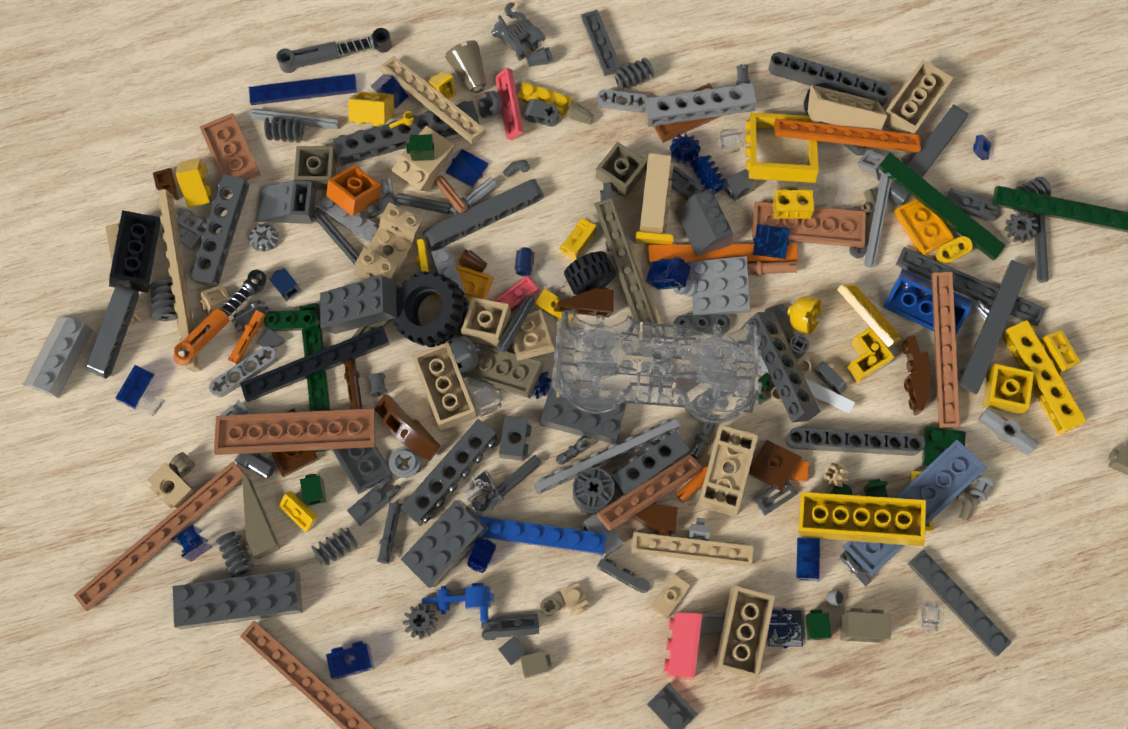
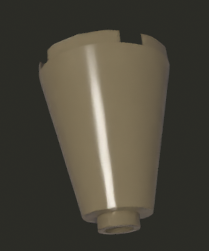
[445,40,487,93]

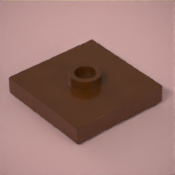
[748,440,802,492]

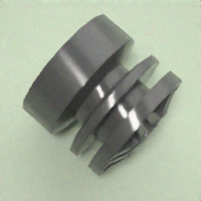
[573,467,615,515]

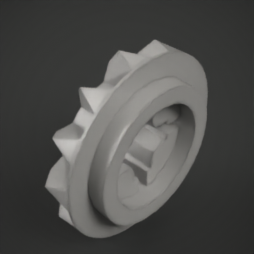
[248,223,279,252]
[389,447,420,478]

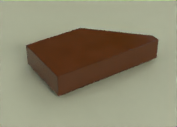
[153,168,179,200]

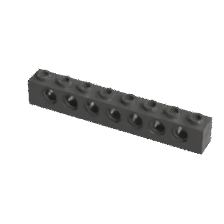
[333,100,479,166]

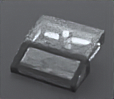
[812,174,852,210]

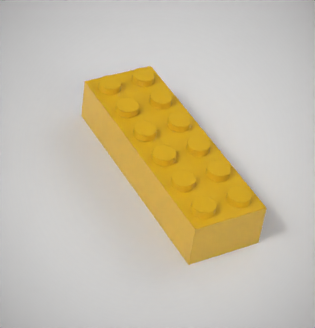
[798,492,926,546]

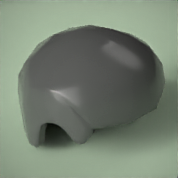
[479,91,503,119]

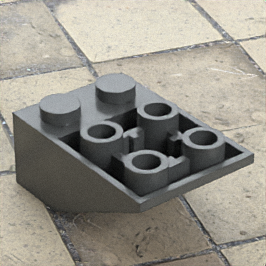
[257,180,316,224]

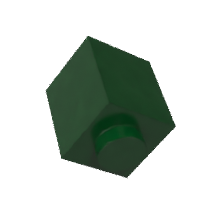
[406,134,434,161]
[300,474,327,506]
[805,609,832,641]

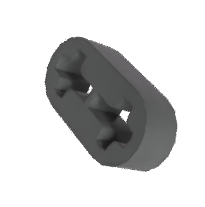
[814,362,847,394]

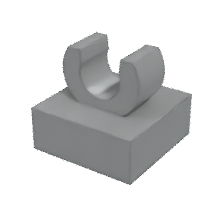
[688,518,711,541]

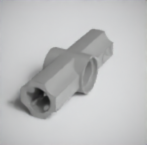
[978,406,1038,456]

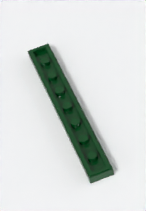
[877,152,1006,260]
[299,303,331,452]

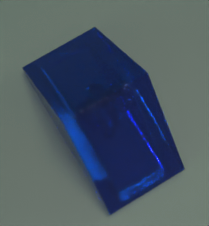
[371,74,409,109]

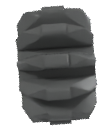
[1004,211,1038,243]
[403,604,438,639]

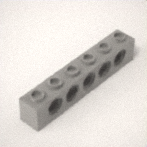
[645,83,757,127]

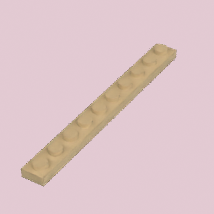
[157,189,201,372]

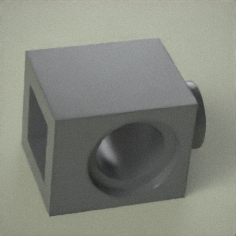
[725,169,756,201]

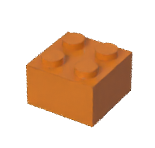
[326,165,381,217]

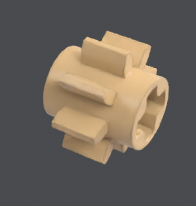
[824,462,849,487]

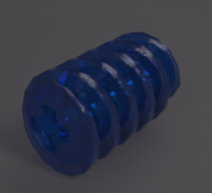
[690,155,727,195]

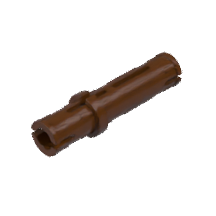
[344,359,363,410]

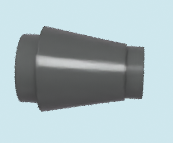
[526,47,553,67]

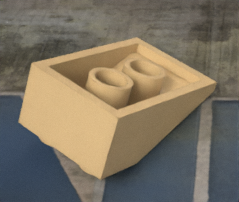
[391,126,456,192]

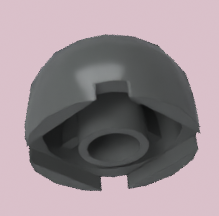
[448,335,481,375]

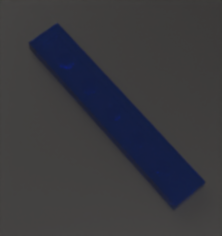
[249,74,357,105]

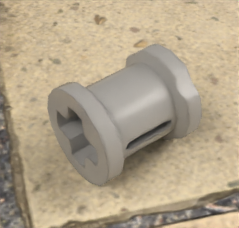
[969,475,994,501]

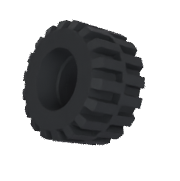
[564,251,616,295]

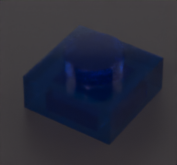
[973,134,992,160]

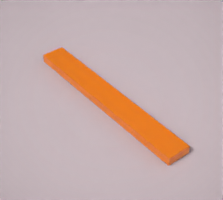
[774,118,921,153]
[648,243,798,265]

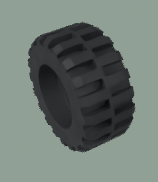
[393,271,468,347]

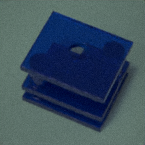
[171,524,212,562]

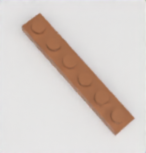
[597,454,703,531]

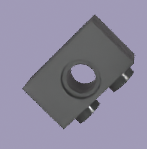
[499,416,532,461]

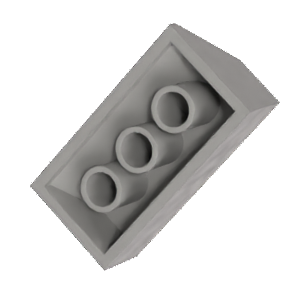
[23,317,93,398]

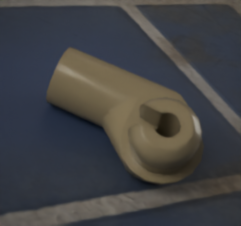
[861,189,876,215]

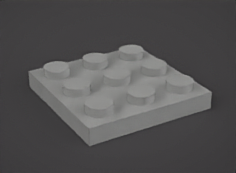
[690,256,751,315]

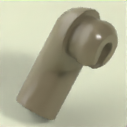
[956,491,974,521]

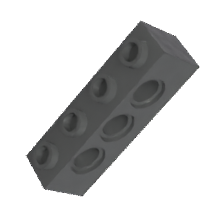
[612,431,690,496]

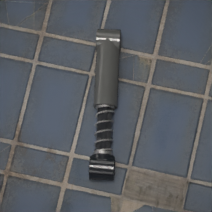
[276,28,392,73]

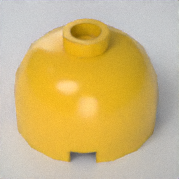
[788,296,822,335]

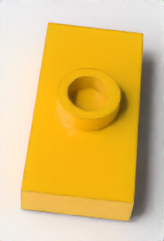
[416,239,430,273]
[534,289,573,325]

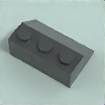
[675,189,733,256]

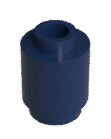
[514,247,535,276]

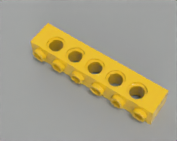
[1002,320,1087,436]

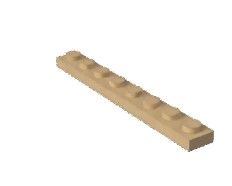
[381,56,486,144]

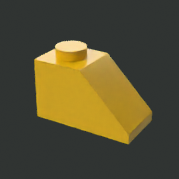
[427,72,456,100]

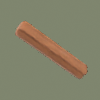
[435,175,468,213]

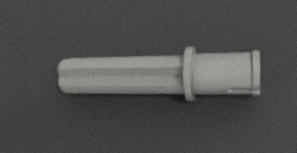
[450,177,497,216]

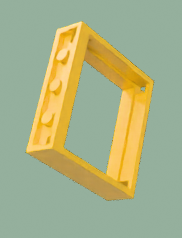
[745,112,819,183]

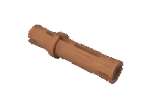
[748,261,797,276]

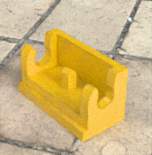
[559,217,597,260]
[1039,329,1081,375]

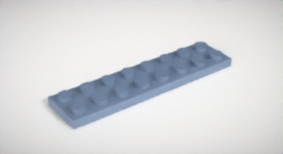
[843,440,987,577]

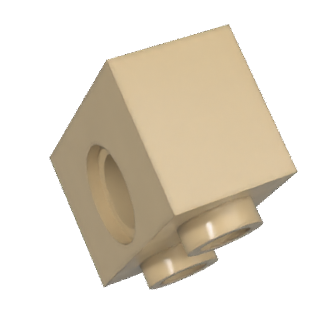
[148,463,196,509]

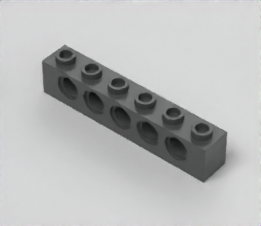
[190,174,250,287]
[746,312,821,423]
[400,419,497,526]

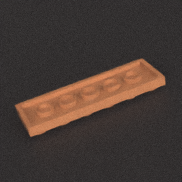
[752,202,866,248]

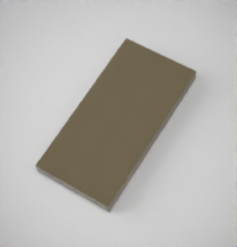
[461,343,545,399]

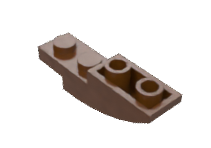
[902,335,931,416]
[374,394,441,461]

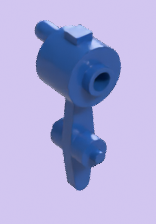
[422,583,494,623]

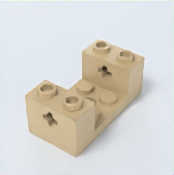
[354,202,423,281]
[696,424,758,517]

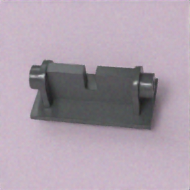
[231,300,271,332]

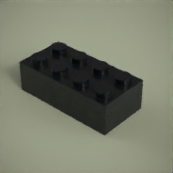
[109,210,161,293]

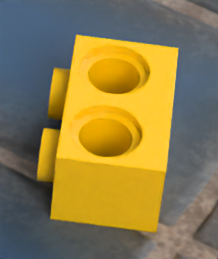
[773,189,814,219]

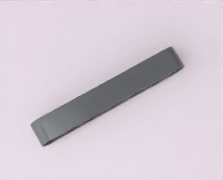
[768,52,891,106]
[888,104,969,206]
[423,179,545,251]
[786,427,925,456]

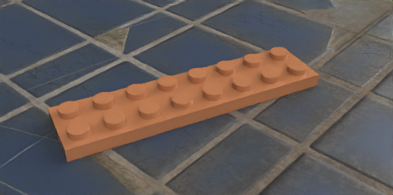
[214,409,375,455]

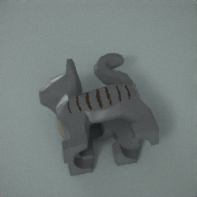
[491,2,545,61]

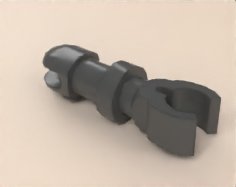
[556,436,591,465]
[840,551,872,586]

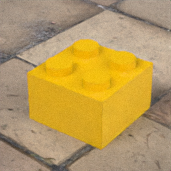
[348,91,394,126]
[982,364,1034,415]

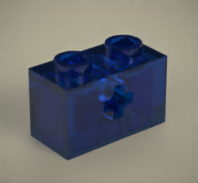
[646,257,691,290]
[326,641,375,680]

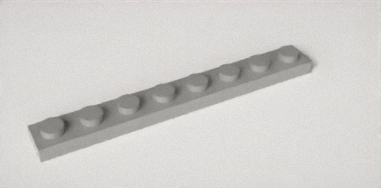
[534,419,680,495]

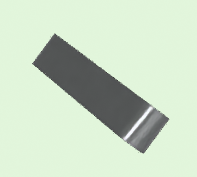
[87,284,139,379]

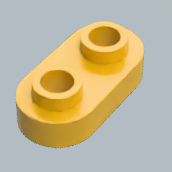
[936,236,973,264]

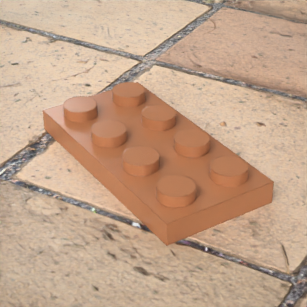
[200,113,261,181]

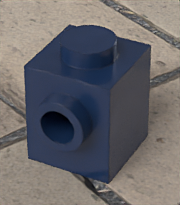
[269,268,301,302]

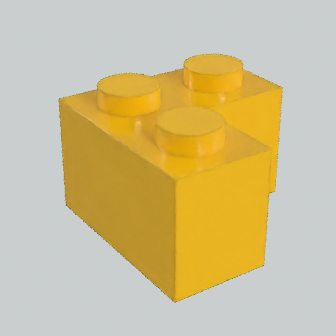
[176,157,213,208]
[847,327,894,384]

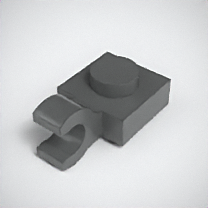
[366,193,401,218]

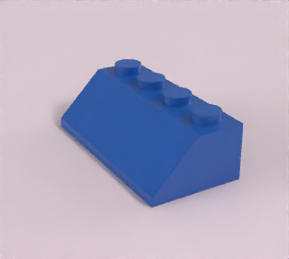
[883,268,972,335]

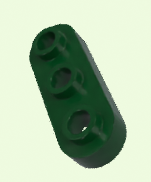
[264,310,320,331]

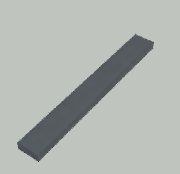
[896,247,1045,326]
[958,260,1029,394]

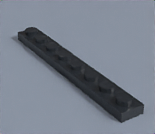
[240,326,390,402]

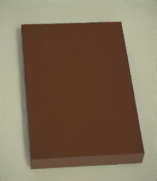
[271,408,319,477]

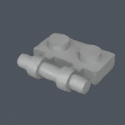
[162,208,207,251]

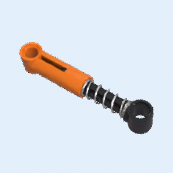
[173,269,267,366]

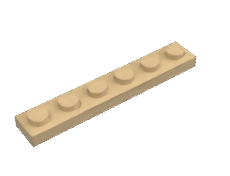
[631,532,754,567]

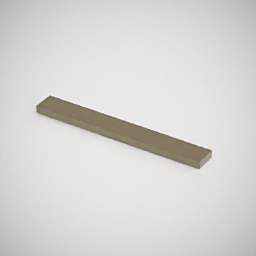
[594,198,661,346]

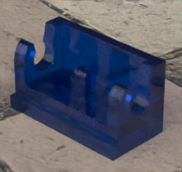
[115,365,155,409]
[796,538,820,582]

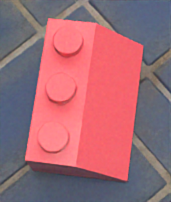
[664,613,702,680]

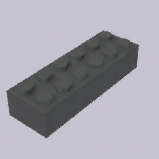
[173,569,303,629]

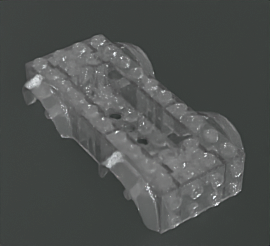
[552,309,762,423]

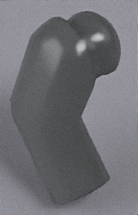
[503,160,530,178]

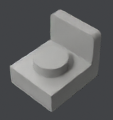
[857,150,886,181]

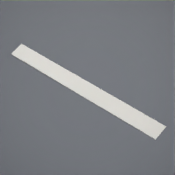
[712,336,855,414]

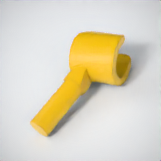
[389,111,414,129]

